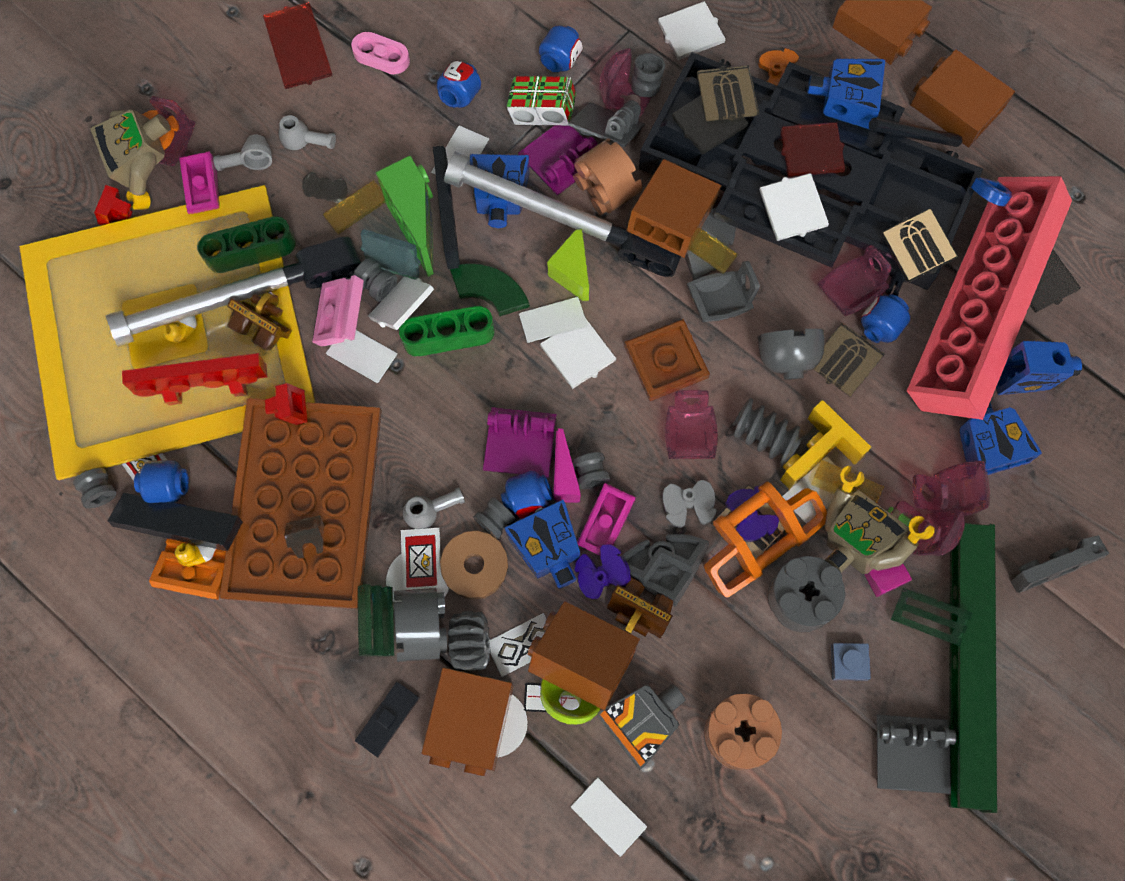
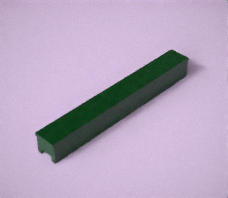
[949,523,997,813]

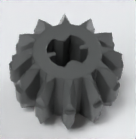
[448,611,491,672]

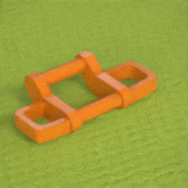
[704,481,827,597]

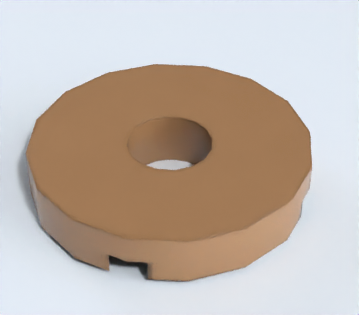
[440,531,508,600]

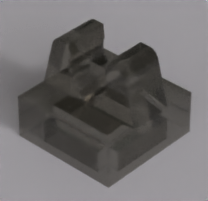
[284,515,325,558]

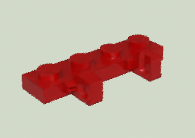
[122,353,268,406]

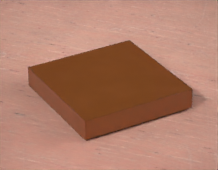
[624,319,710,401]

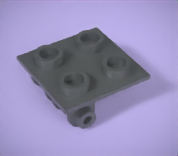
[568,100,645,147]
[877,715,956,794]

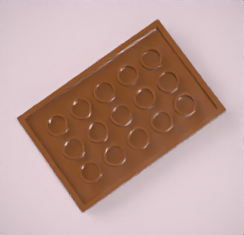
[220,398,382,610]

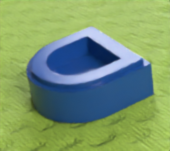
[971,177,1012,207]

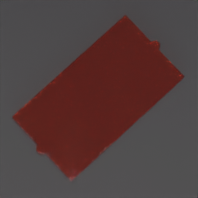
[263,2,333,89]

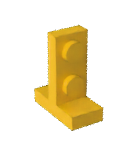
[780,400,871,490]

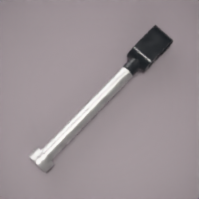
[444,151,681,277]
[106,237,361,346]

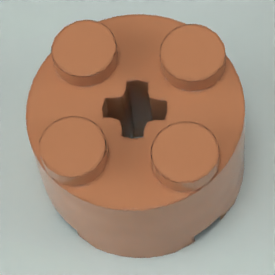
[573,138,642,215]
[704,694,782,770]

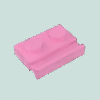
[312,275,364,347]

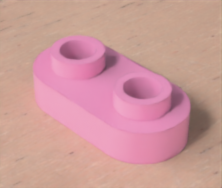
[351,32,410,74]

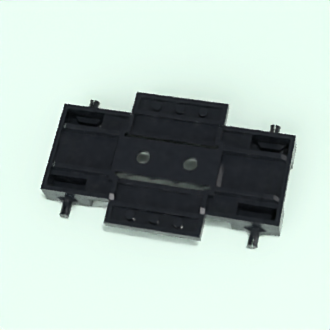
[639,52,983,296]

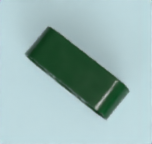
[197,216,296,273]

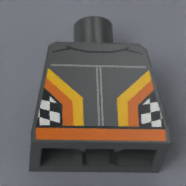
[597,684,686,770]

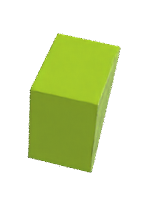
[547,229,589,301]

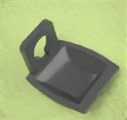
[687,261,760,322]

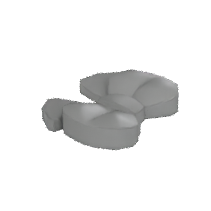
[662,480,717,528]

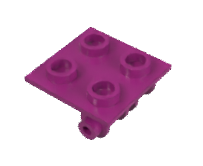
[518,125,598,196]
[483,407,557,478]

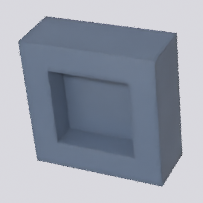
[831,643,871,681]

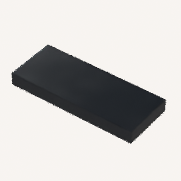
[355,682,420,758]

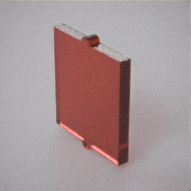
[781,122,845,177]

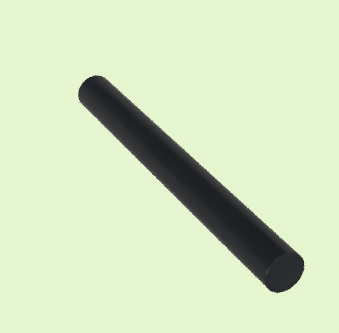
[869,118,962,147]

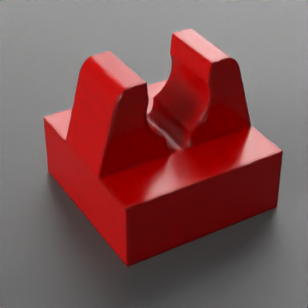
[94,185,133,226]
[264,383,308,425]

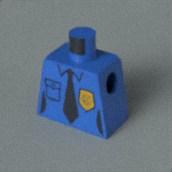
[807,59,886,129]
[470,154,530,228]
[996,341,1082,395]
[959,403,1042,480]
[505,500,580,589]

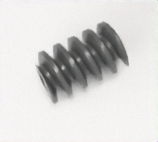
[731,398,806,466]

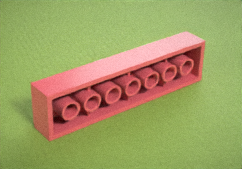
[907,176,1072,420]

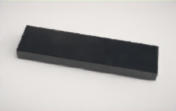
[433,145,460,269]
[107,493,243,551]

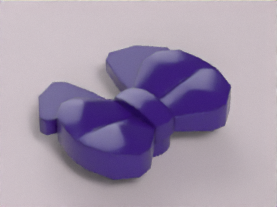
[725,486,779,542]
[574,544,631,599]

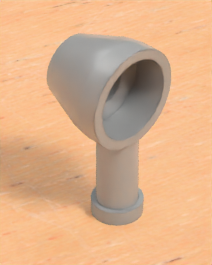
[278,115,336,150]
[213,134,272,171]
[403,487,465,529]

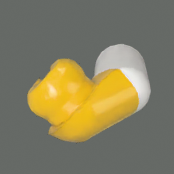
[164,298,197,344]
[175,543,216,567]

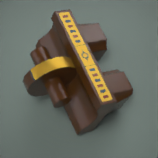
[227,292,292,351]
[607,577,673,639]

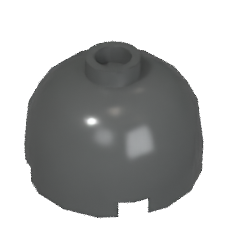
[758,329,825,380]

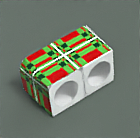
[507,76,576,126]

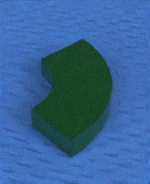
[450,264,530,317]

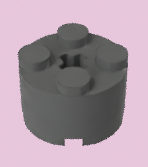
[768,556,845,632]
[394,588,447,662]

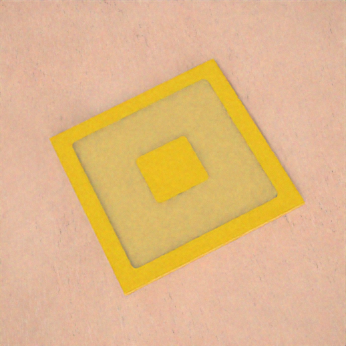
[19,185,316,480]

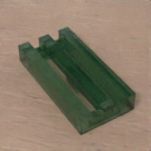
[358,584,394,657]
[891,588,973,647]

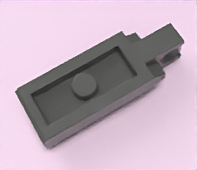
[1011,535,1110,593]

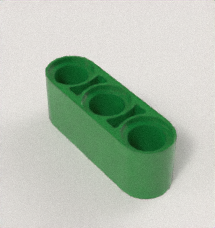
[399,306,495,356]

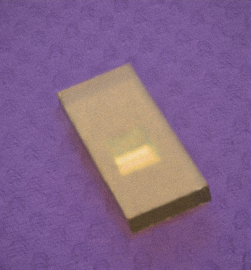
[323,180,385,234]
[689,229,738,274]
[811,460,884,503]

